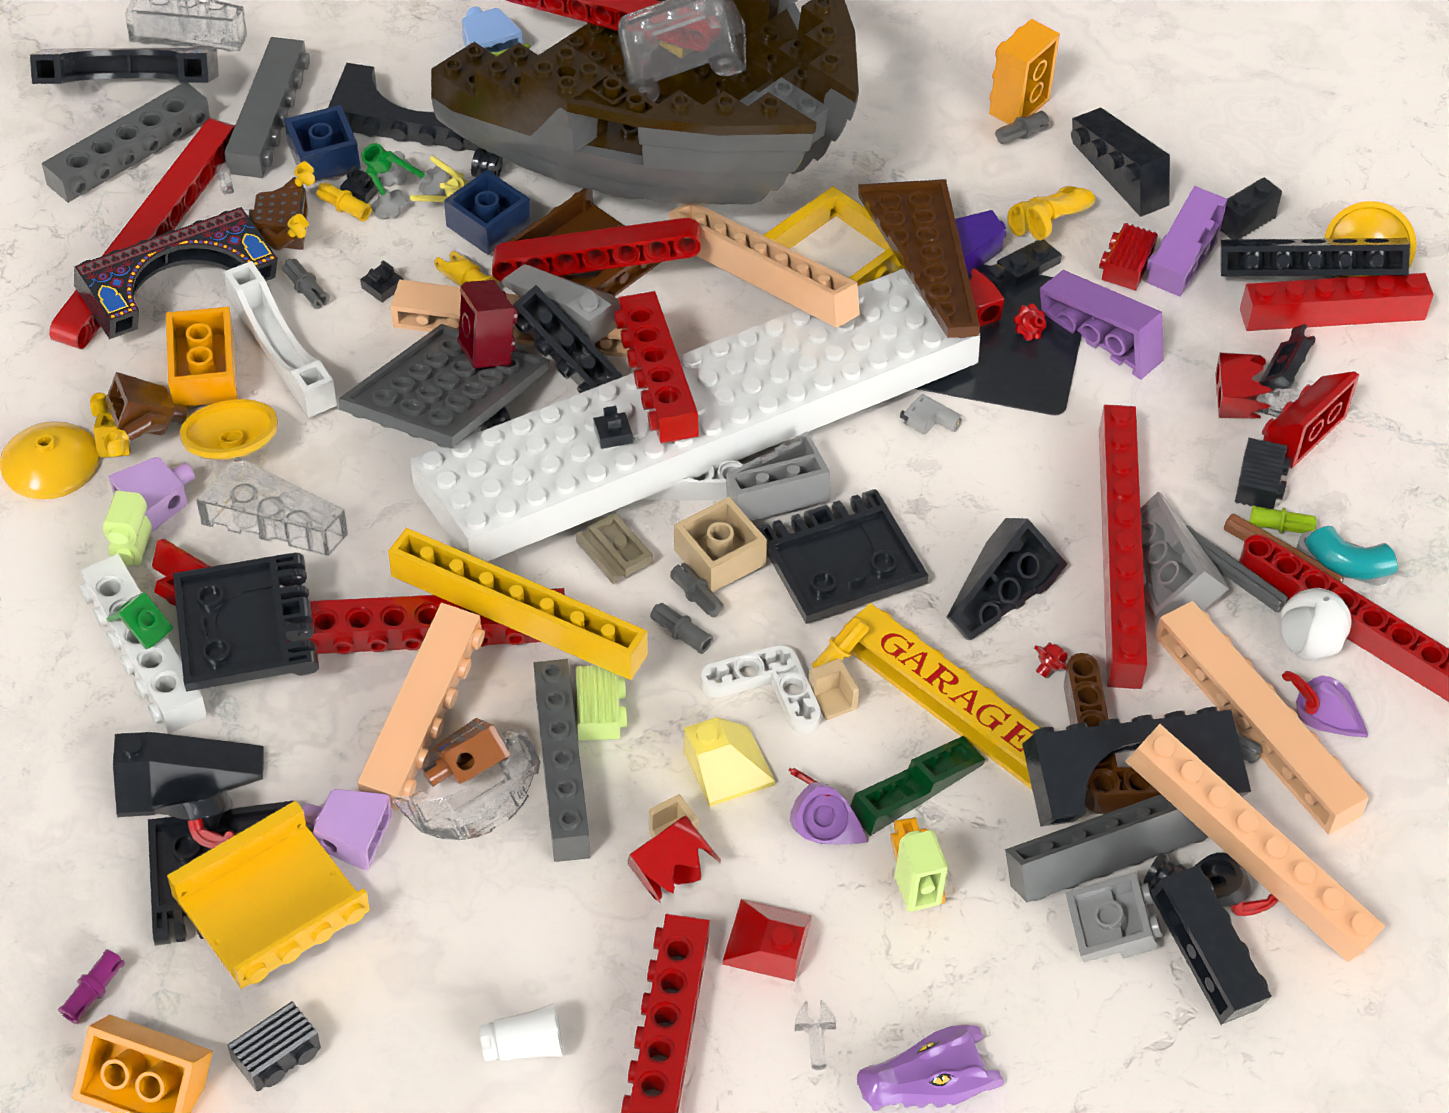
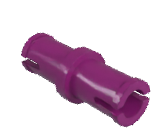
[58,949,125,1024]

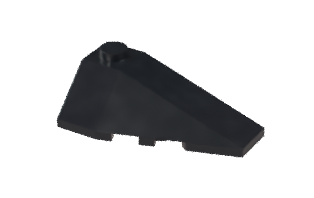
[946,518,1067,640]
[113,732,264,817]

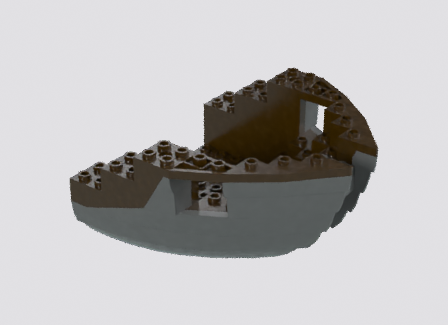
[431,0,859,205]

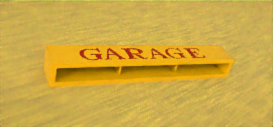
[843,603,1042,790]

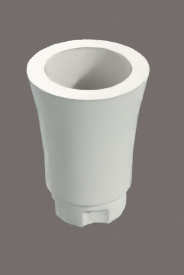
[479,1003,563,1061]

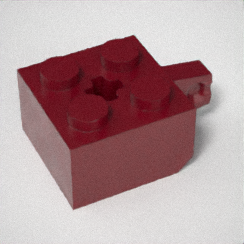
[457,280,517,368]

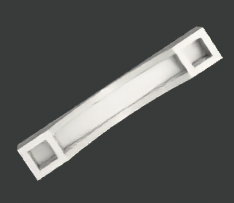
[224,261,337,418]

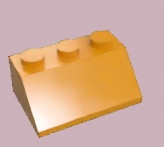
[71,1014,213,1113]

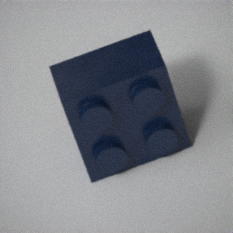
[284,105,361,181]
[444,170,531,255]

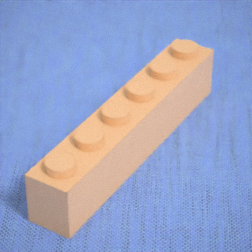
[357,603,485,811]

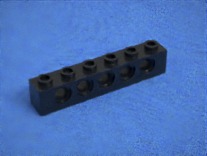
[1220,238,1410,276]

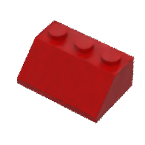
[1262,371,1360,469]

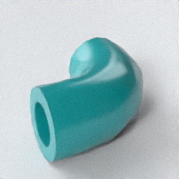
[1305,525,1398,581]

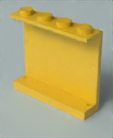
[167,800,370,990]

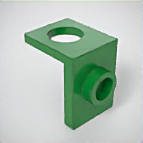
[106,592,173,650]

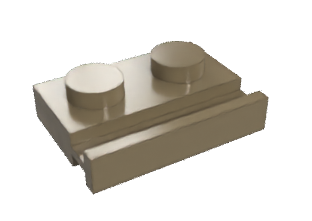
[576,512,653,584]

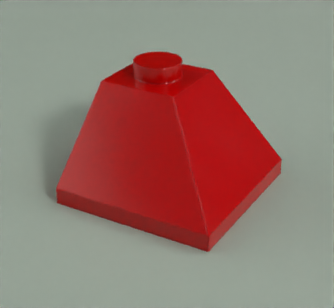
[722,899,812,982]

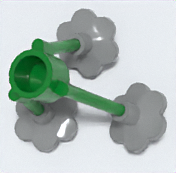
[361,143,449,219]

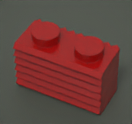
[1099,223,1158,291]

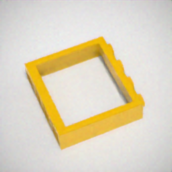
[763,186,904,286]

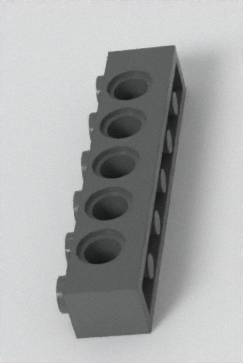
[41,83,210,203]
[533,659,590,862]

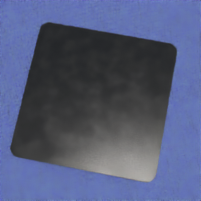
[915,264,1082,416]

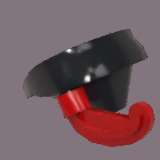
[154,789,235,849]
[1195,852,1278,916]

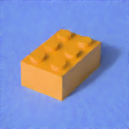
[989,19,1060,124]
[166,306,238,407]

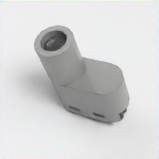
[900,394,963,434]

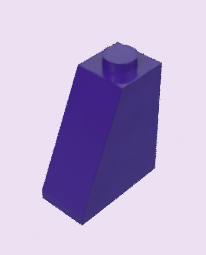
[955,210,1006,275]

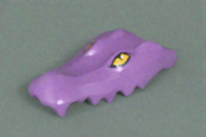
[857,1025,1004,1111]

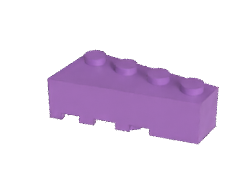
[1040,270,1164,380]

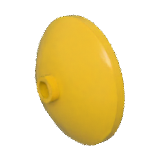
[1324,201,1416,278]
[180,399,278,460]
[0,421,99,499]

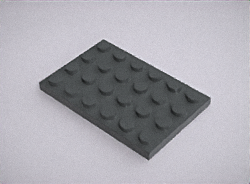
[339,324,550,449]

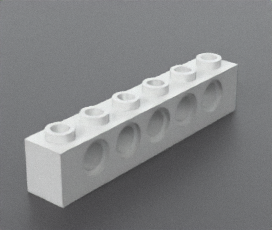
[79,554,207,734]

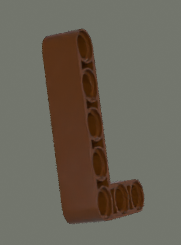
[1064,653,1161,814]

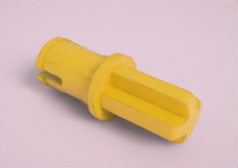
[316,182,372,222]
[811,616,869,668]

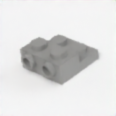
[1065,872,1163,962]

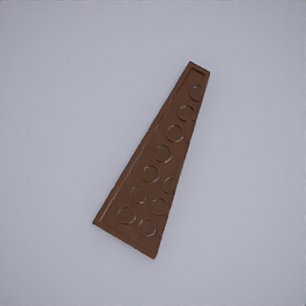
[858,179,980,338]

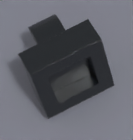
[340,165,382,203]
[360,260,404,303]
[593,406,633,449]

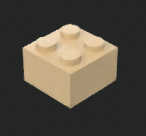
[674,497,767,593]

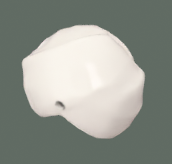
[1281,588,1351,661]

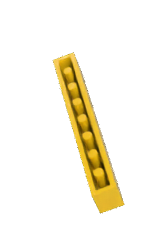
[388,527,648,680]

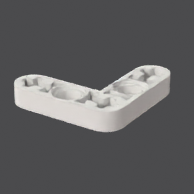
[701,645,821,734]

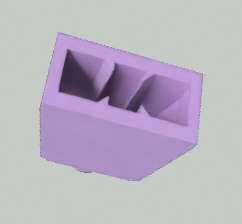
[109,457,195,532]
[302,789,392,871]

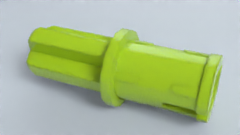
[1250,505,1317,534]

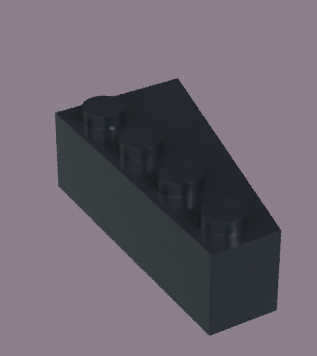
[1071,107,1170,217]

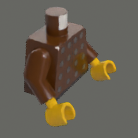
[243,161,315,250]
[90,372,187,457]

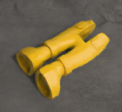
[1007,186,1095,240]

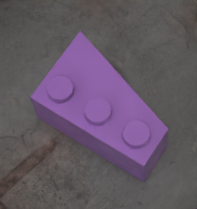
[1146,186,1227,297]

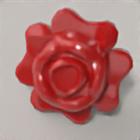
[1013,304,1047,341]
[1034,642,1068,679]

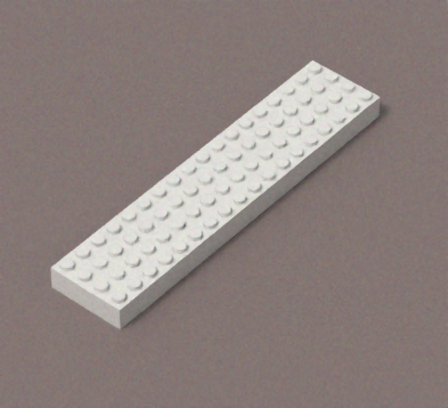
[410,269,980,562]

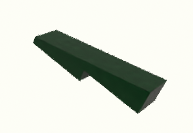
[850,736,985,836]

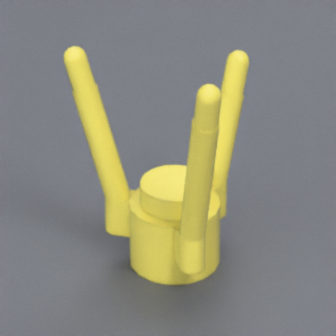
[410,156,470,203]

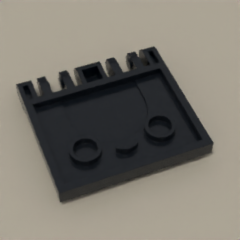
[756,489,929,624]
[173,552,319,692]
[148,800,293,946]

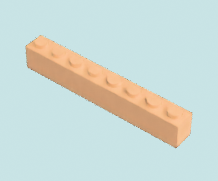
[669,203,860,328]
[391,279,629,358]
[1155,601,1369,835]
[1125,724,1385,962]

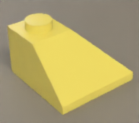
[684,717,775,807]

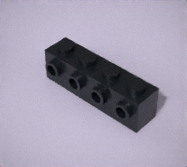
[513,285,622,394]
[1150,865,1272,1025]

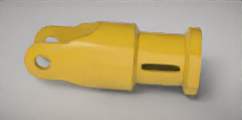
[434,251,498,286]

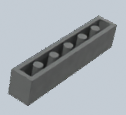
[225,37,310,178]
[1005,794,1208,902]

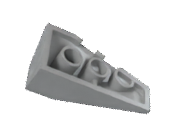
[502,264,619,345]
[1140,491,1229,618]

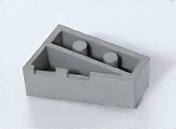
[726,431,830,521]

